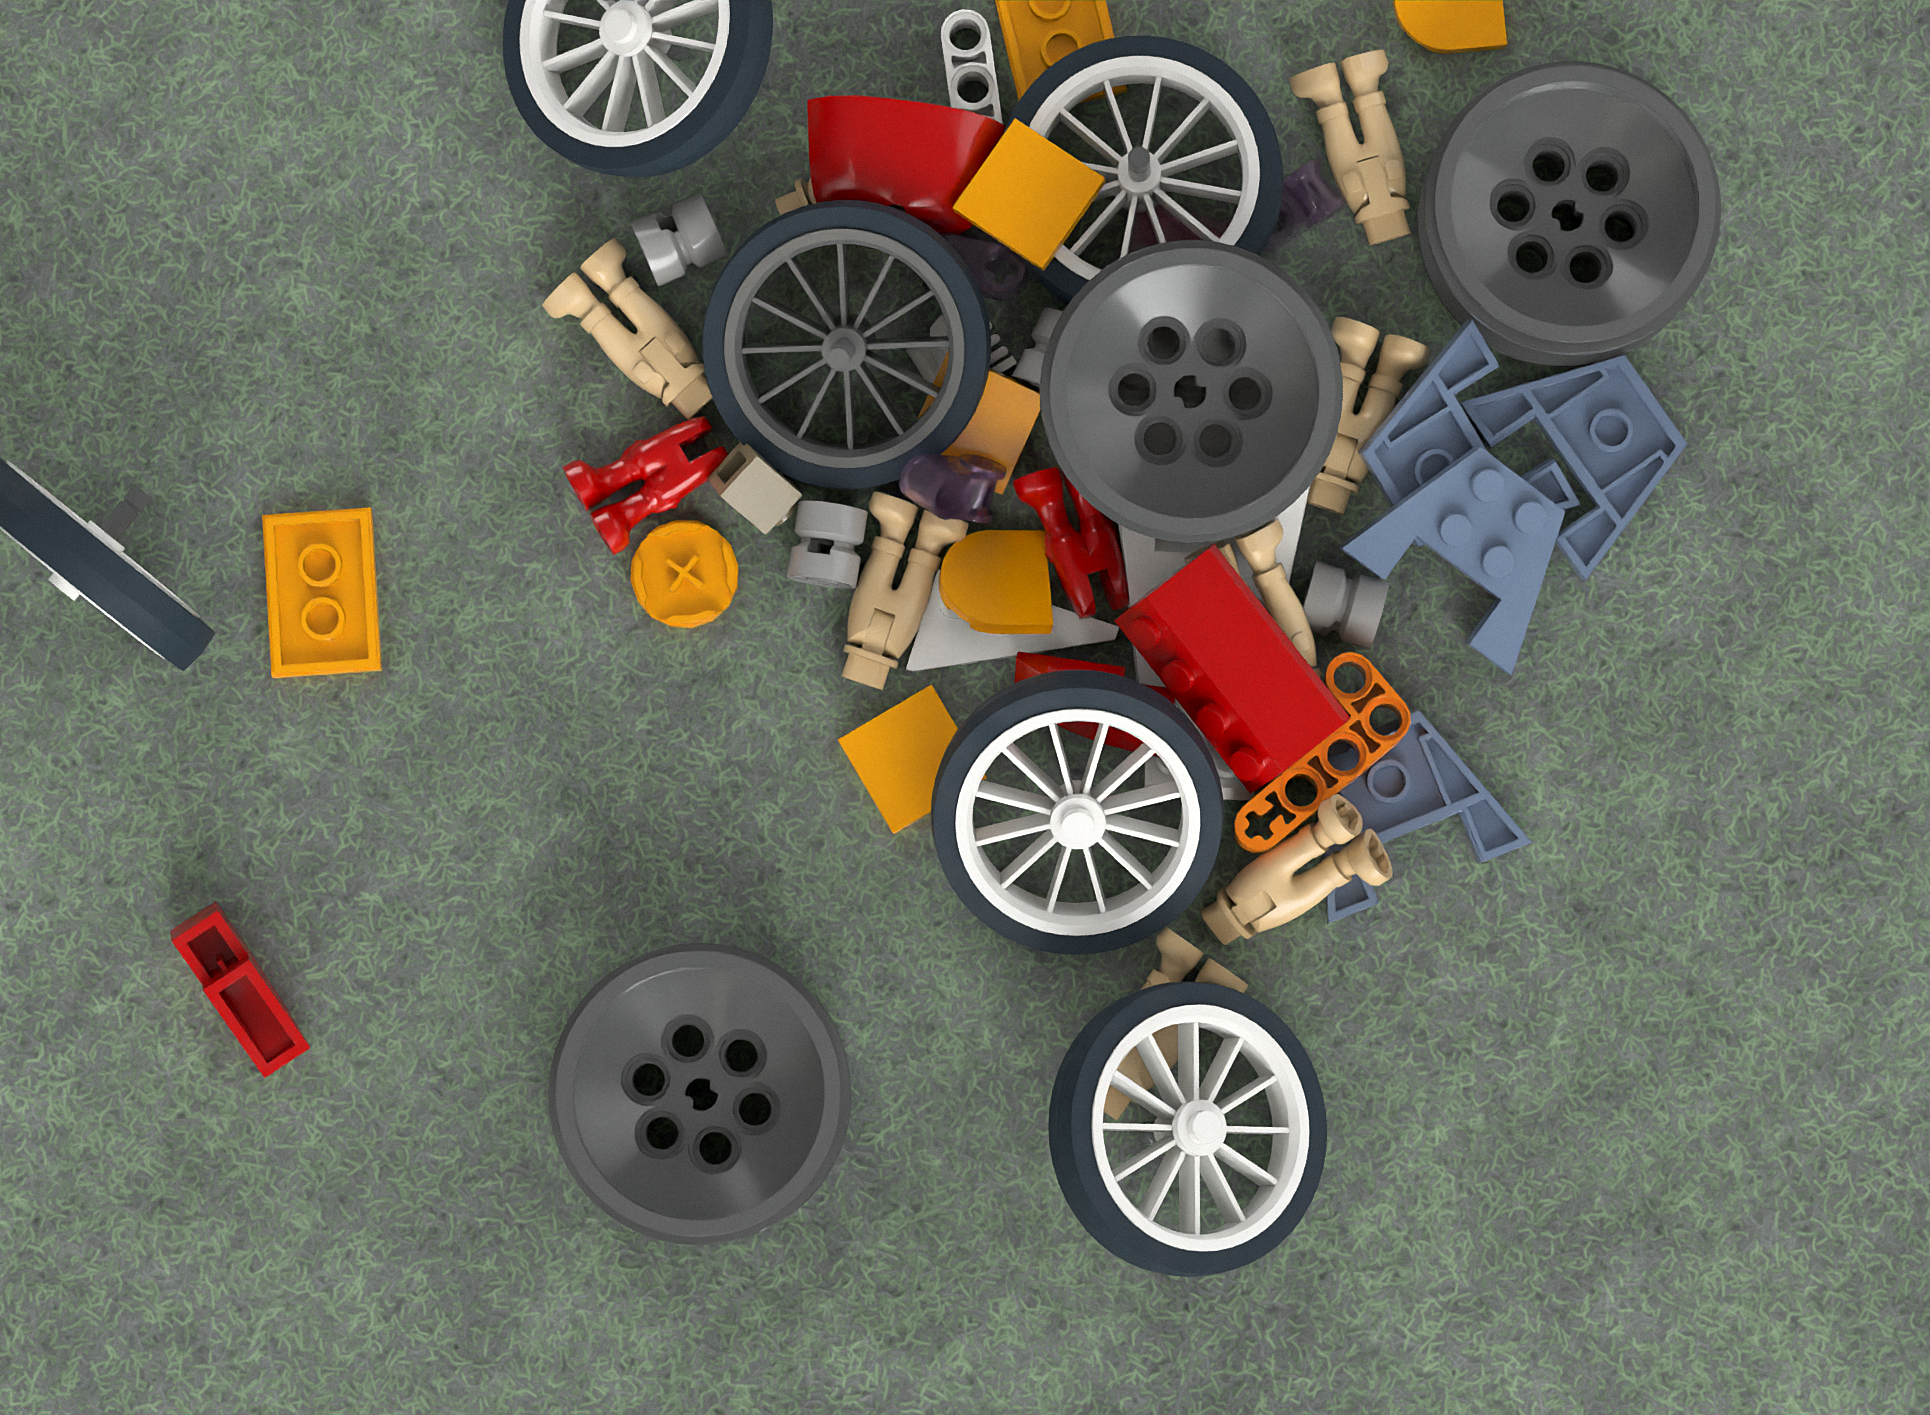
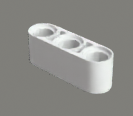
[941,9,1003,124]

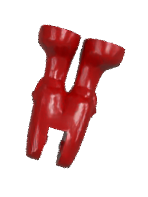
[562,416,729,555]
[1012,467,1129,620]

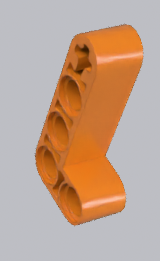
[1233,652,1411,854]

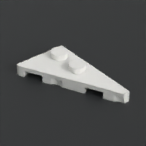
[906,569,1119,672]

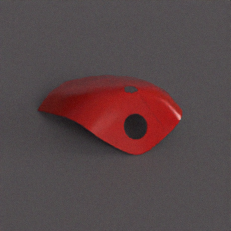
[807,95,1006,237]

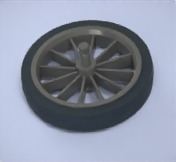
[703,200,991,489]

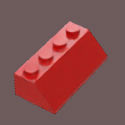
[1114,544,1351,794]

